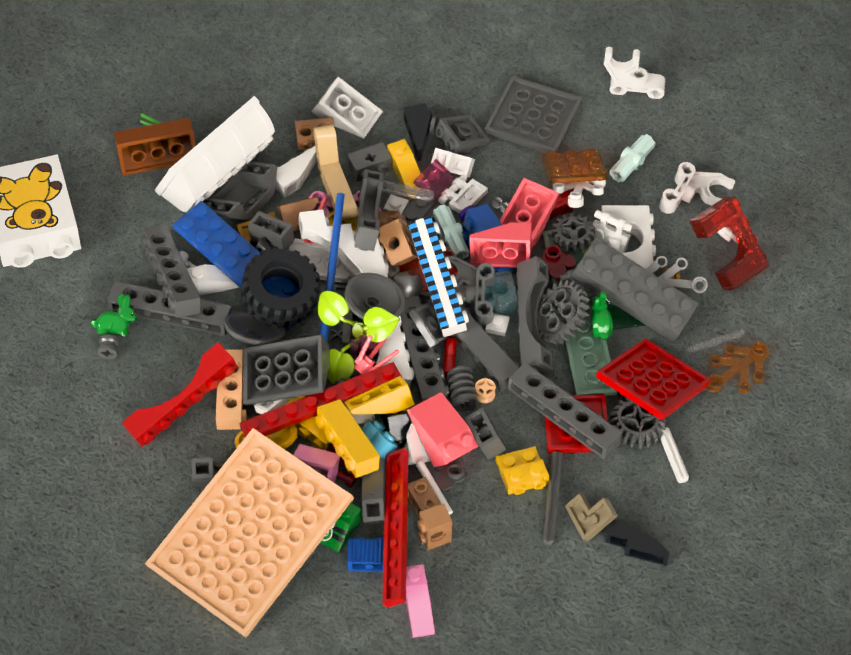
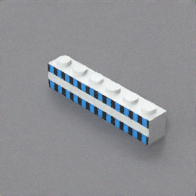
[408,216,469,337]

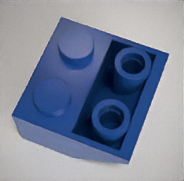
[462,204,502,250]

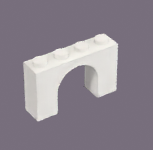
[601,205,657,273]

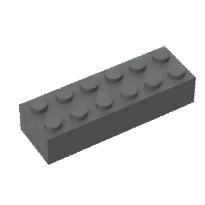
[571,237,699,342]

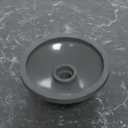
[345,273,405,320]
[224,311,285,347]

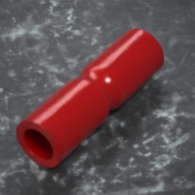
[443,338,457,378]

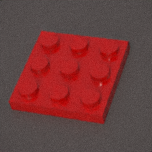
[544,394,608,454]

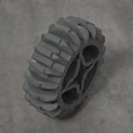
[609,398,666,449]

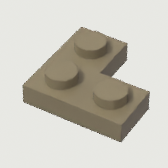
[565,493,618,541]

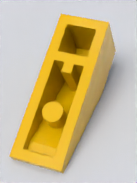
[387,139,428,200]
[344,376,415,414]

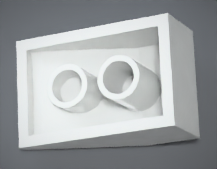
[311,77,383,139]

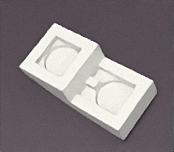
[430,148,475,178]

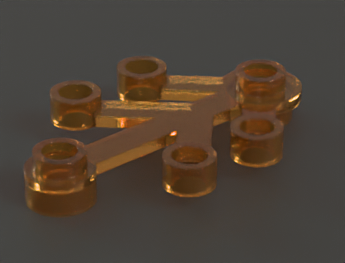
[707,342,769,395]

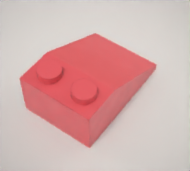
[500,178,559,251]
[470,222,532,268]
[407,392,478,467]

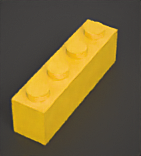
[315,399,380,478]

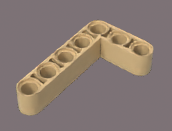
[313,124,358,220]

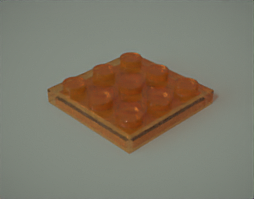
[541,149,607,184]

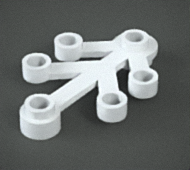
[553,168,606,208]

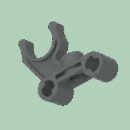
[444,256,495,325]

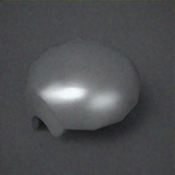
[391,271,422,298]

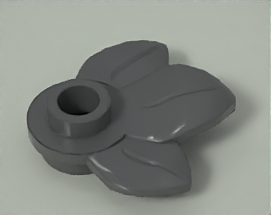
[431,462,466,490]

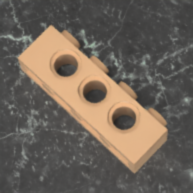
[216,350,247,430]

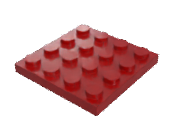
[596,338,711,420]

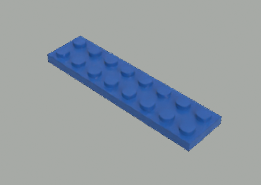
[173,201,317,330]

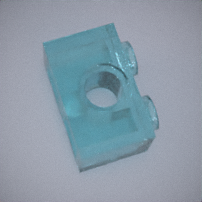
[486,270,519,315]

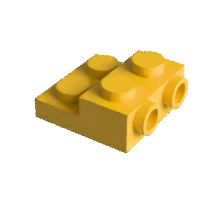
[495,446,549,495]

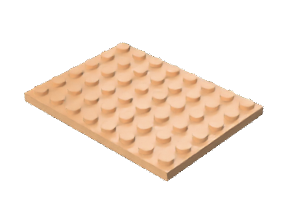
[145,429,354,637]

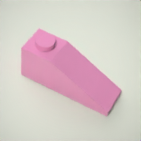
[406,564,435,637]

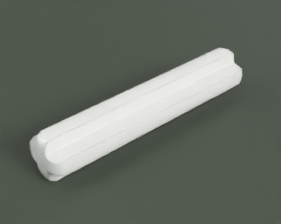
[660,427,689,483]

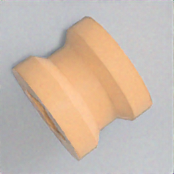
[475,378,496,404]

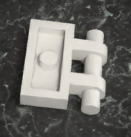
[438,175,488,214]
[593,210,633,252]

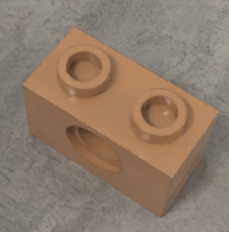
[378,219,418,266]
[417,504,452,550]

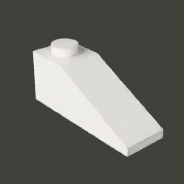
[187,264,240,296]

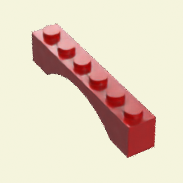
[122,343,238,447]

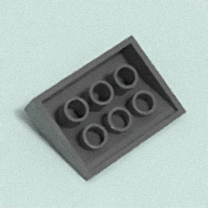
[243,335,330,406]

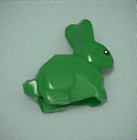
[590,291,613,340]
[91,294,137,336]

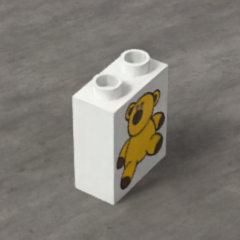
[0,154,81,267]

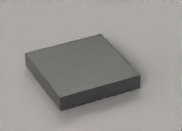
[409,302,451,348]

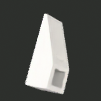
[275,146,317,198]

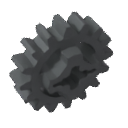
[552,213,595,251]

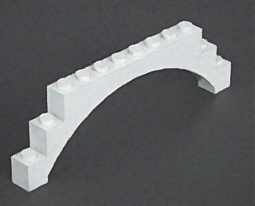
[298,210,414,428]

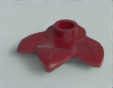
[540,245,576,280]

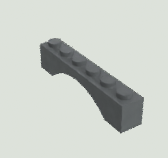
[354,169,384,251]
[516,256,553,374]

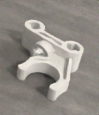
[604,47,665,99]
[659,162,735,214]

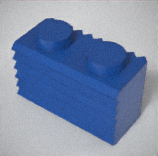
[347,537,384,572]

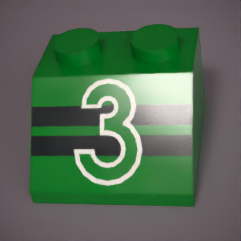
[320,503,362,553]

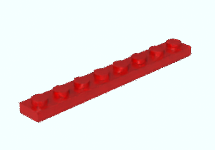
[239,362,402,437]
[382,448,409,608]

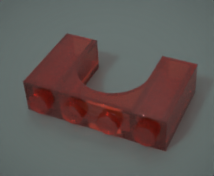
[689,196,769,290]

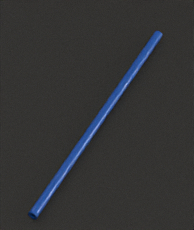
[320,193,345,341]

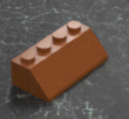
[113,118,196,176]

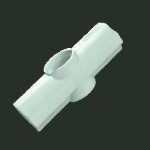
[610,134,655,182]
[433,205,470,260]

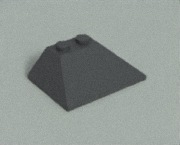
[203,161,277,220]

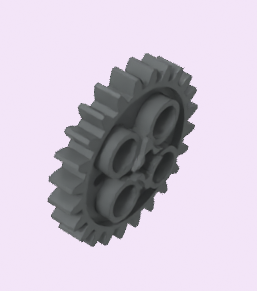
[537,280,590,345]

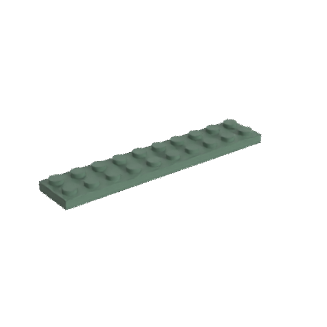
[542,231,617,396]

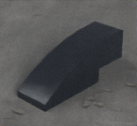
[605,519,669,566]

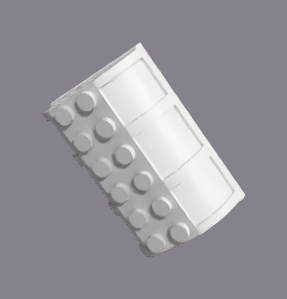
[155,96,275,213]

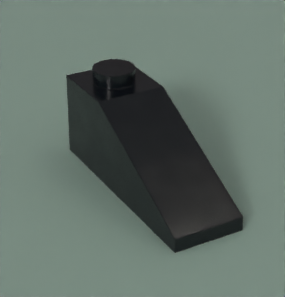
[404,103,433,161]

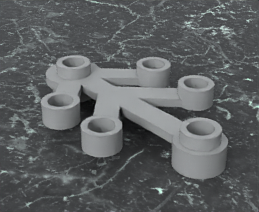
[646,256,708,294]

